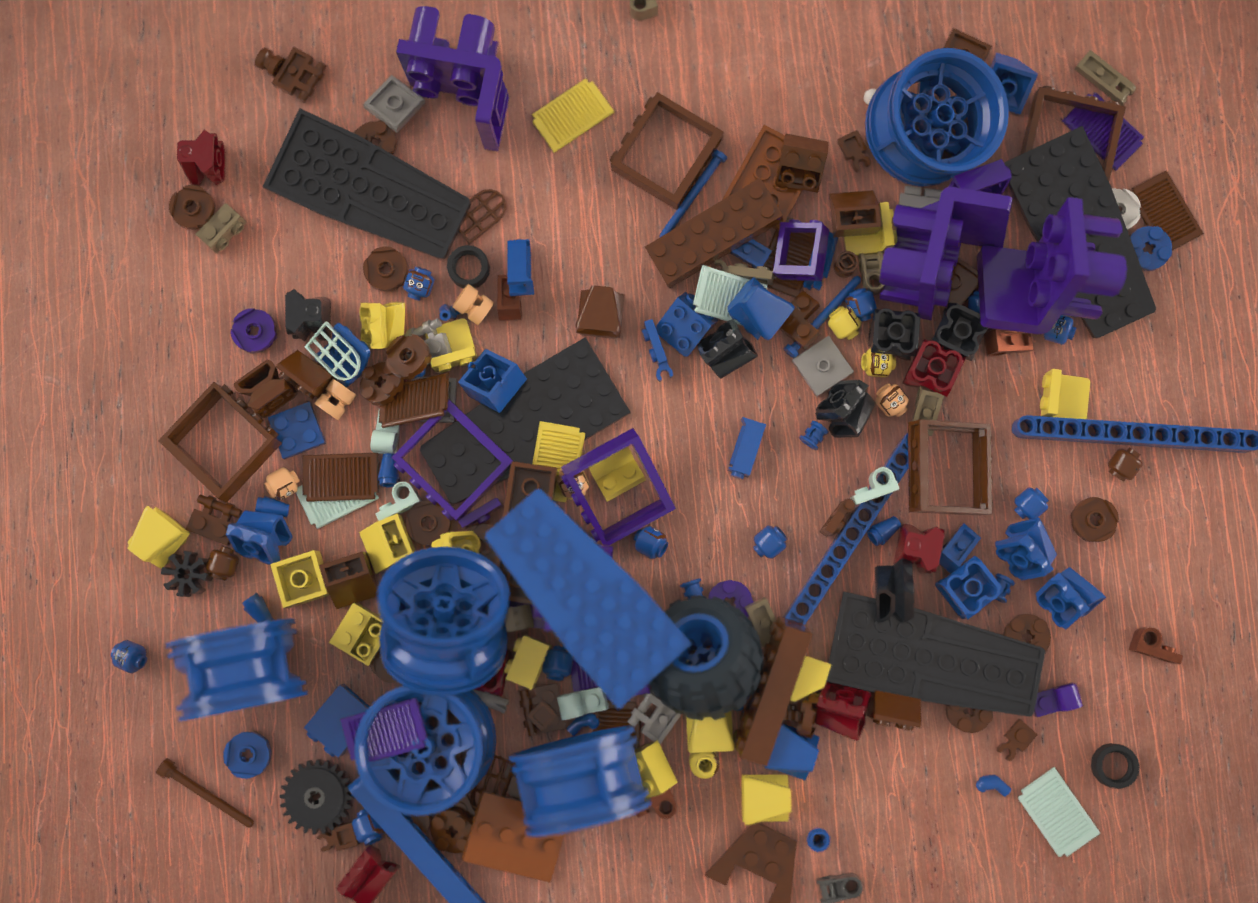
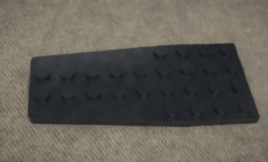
[263,108,471,260]
[1004,126,1156,338]
[420,337,631,504]
[826,592,1045,717]

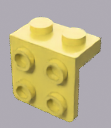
[844,202,897,256]
[425,318,478,373]
[1040,369,1090,419]

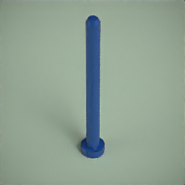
[660,149,727,237]
[783,276,861,359]

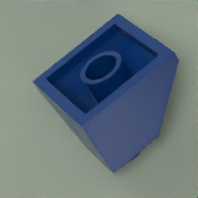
[990,52,1038,115]

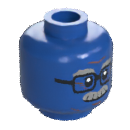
[1044,315,1077,345]
[111,640,147,673]

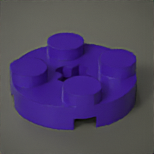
[231,308,277,353]
[708,580,753,617]

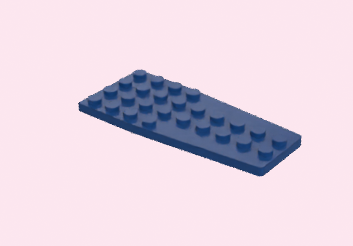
[485,489,691,709]

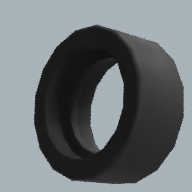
[447,245,490,289]
[1091,743,1140,789]

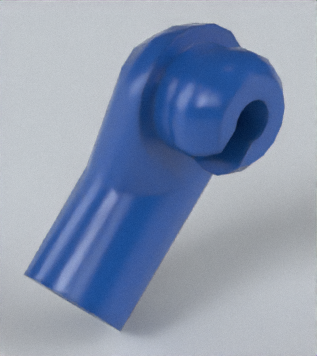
[566,713,600,736]

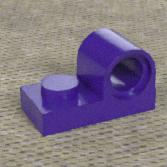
[1034,682,1083,717]

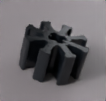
[161,551,213,597]

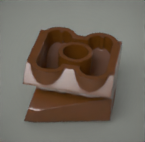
[575,285,625,339]
[234,360,297,418]

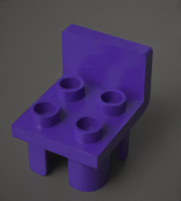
[396,6,509,151]
[880,187,1013,321]
[977,197,1127,334]

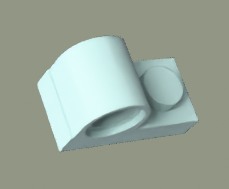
[370,408,400,454]
[850,467,900,505]
[375,481,422,521]
[557,687,609,720]

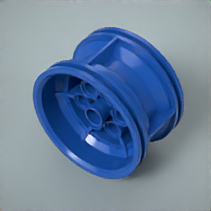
[865,48,1009,187]
[378,547,509,695]
[166,618,309,722]
[355,686,496,816]
[509,725,652,837]

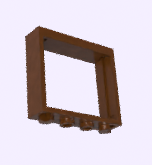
[1020,86,1126,181]
[610,92,724,210]
[158,382,282,503]
[908,419,993,516]

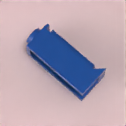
[507,239,535,296]
[727,417,766,480]

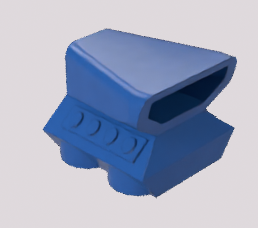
[728,278,795,340]
[226,510,293,565]
[995,518,1057,581]
[935,556,1003,619]
[1035,567,1106,630]
[762,724,820,780]

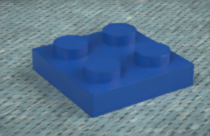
[268,402,326,459]

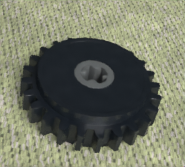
[279,759,354,835]

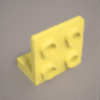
[589,446,646,502]

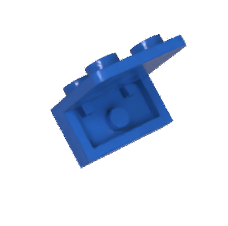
[656,292,719,357]
[314,323,371,388]

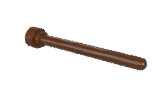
[156,758,254,828]

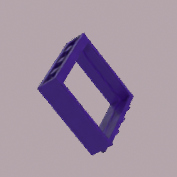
[391,399,514,521]
[561,428,676,545]

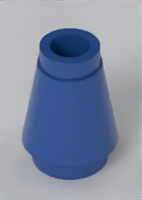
[377,453,400,488]
[255,496,290,518]
[867,516,901,546]
[242,593,273,623]
[807,828,830,852]

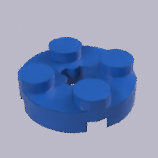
[1130,226,1172,271]
[223,731,271,779]

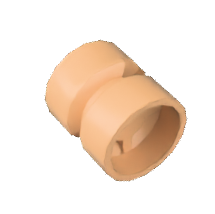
[452,284,494,325]
[314,379,357,420]

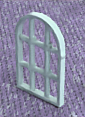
[305,321,361,381]

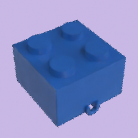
[458,349,527,413]

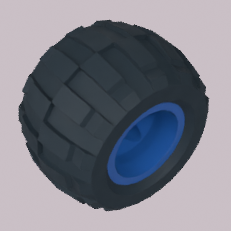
[649,595,763,721]

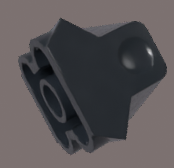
[285,289,331,342]
[931,302,988,361]
[868,308,920,361]
[697,319,758,379]
[815,380,876,438]
[875,558,914,622]

